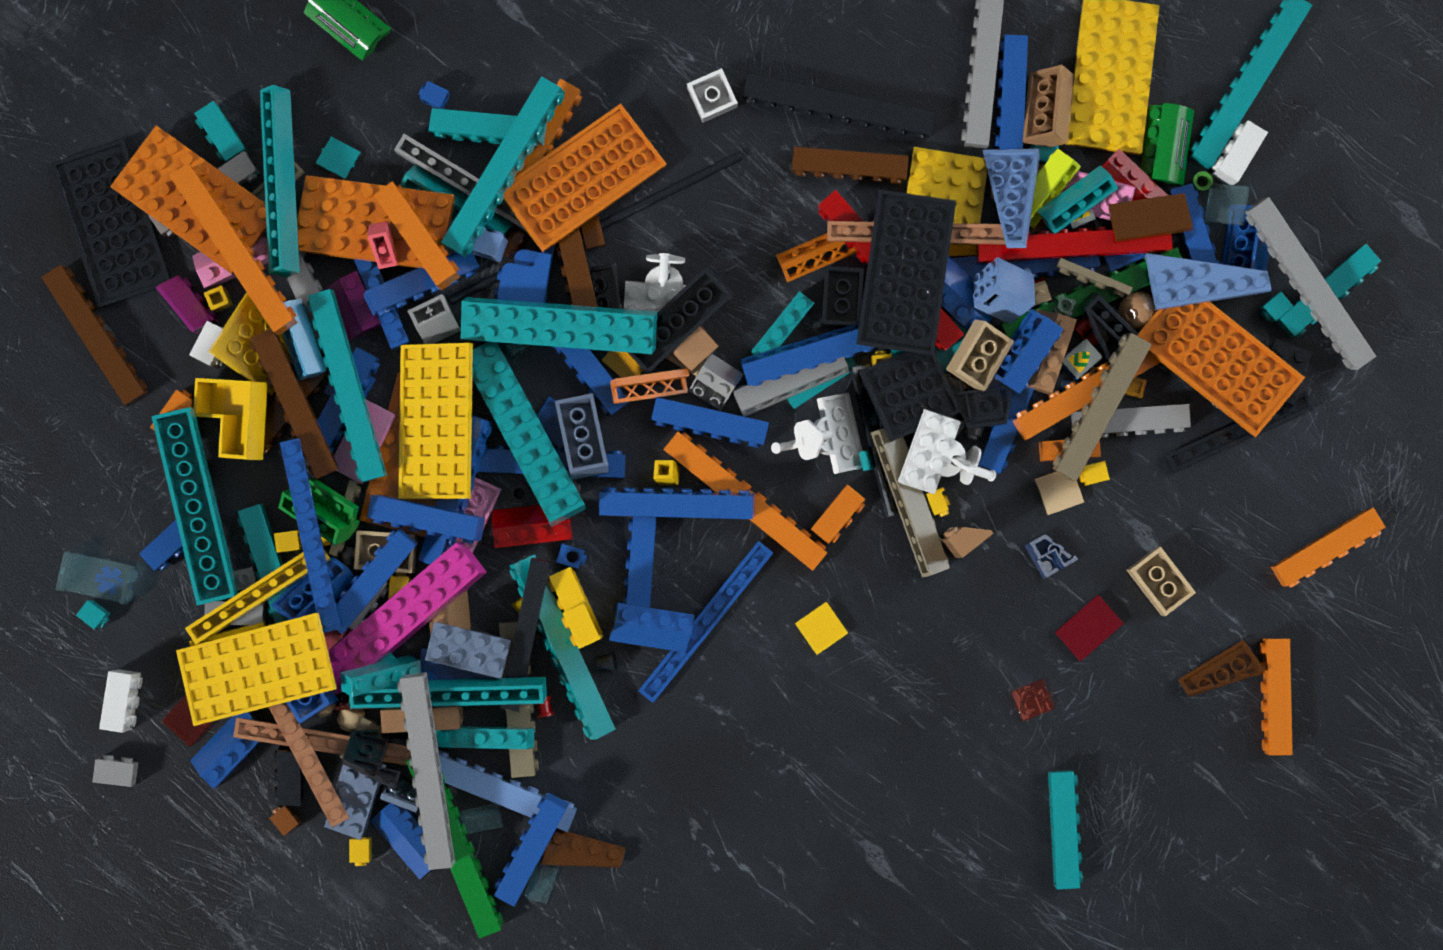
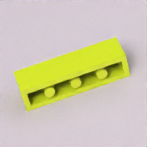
[1030,148,1081,228]

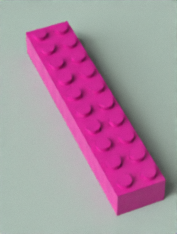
[328,542,487,695]

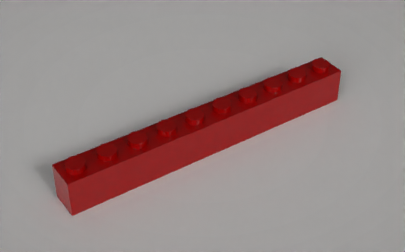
[818,190,964,351]
[976,227,1173,264]

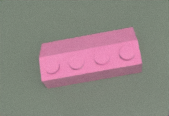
[192,233,268,290]

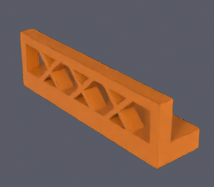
[776,233,857,283]
[610,368,689,404]

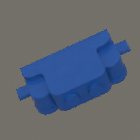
[494,245,555,303]

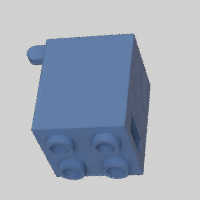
[973,257,1035,324]

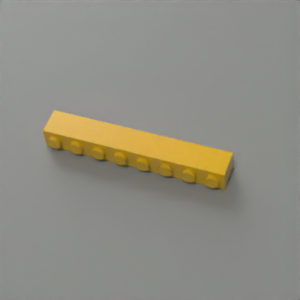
[185,549,331,645]

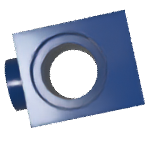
[419,81,451,109]
[556,544,587,569]

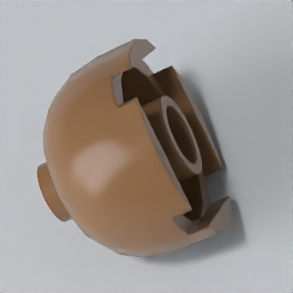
[1118,291,1158,330]

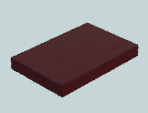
[1054,595,1124,662]

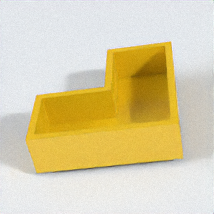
[194,378,268,460]
[548,567,604,649]

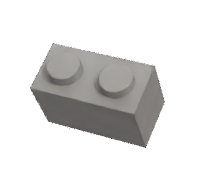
[92,755,138,787]

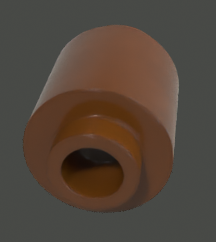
[504,230,526,259]

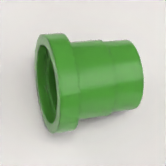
[1192,171,1213,191]

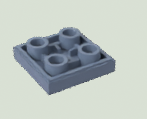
[380,777,419,812]

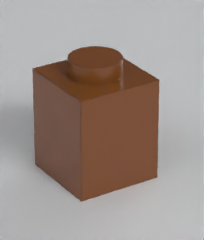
[270,805,302,836]

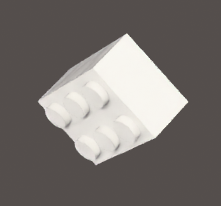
[1211,121,1268,187]
[99,669,143,733]

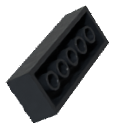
[627,266,734,374]

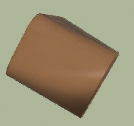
[672,326,719,372]

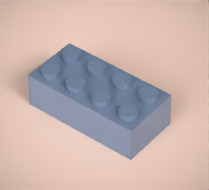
[555,393,609,480]
[425,622,512,679]
[324,764,387,840]

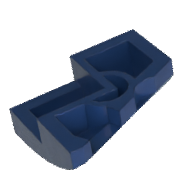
[1025,534,1078,579]

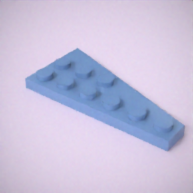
[983,149,1040,248]
[1145,253,1272,310]

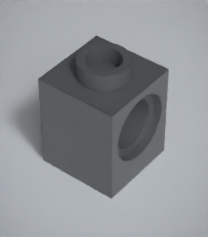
[233,567,258,590]

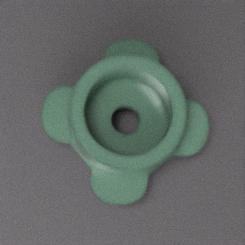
[1054,295,1076,317]

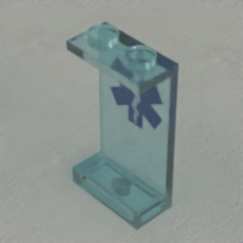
[55,552,138,604]

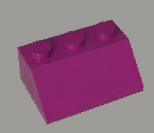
[325,271,381,341]
[156,275,218,335]

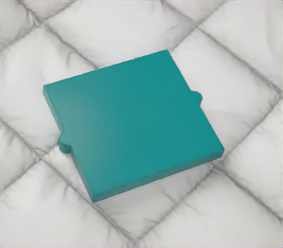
[316,137,361,179]

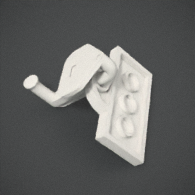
[624,253,686,312]
[771,393,863,474]
[898,409,996,494]

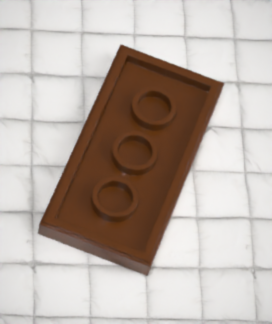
[1108,193,1193,242]

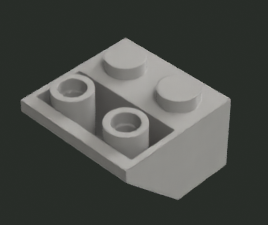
[408,294,461,344]
[688,354,744,411]

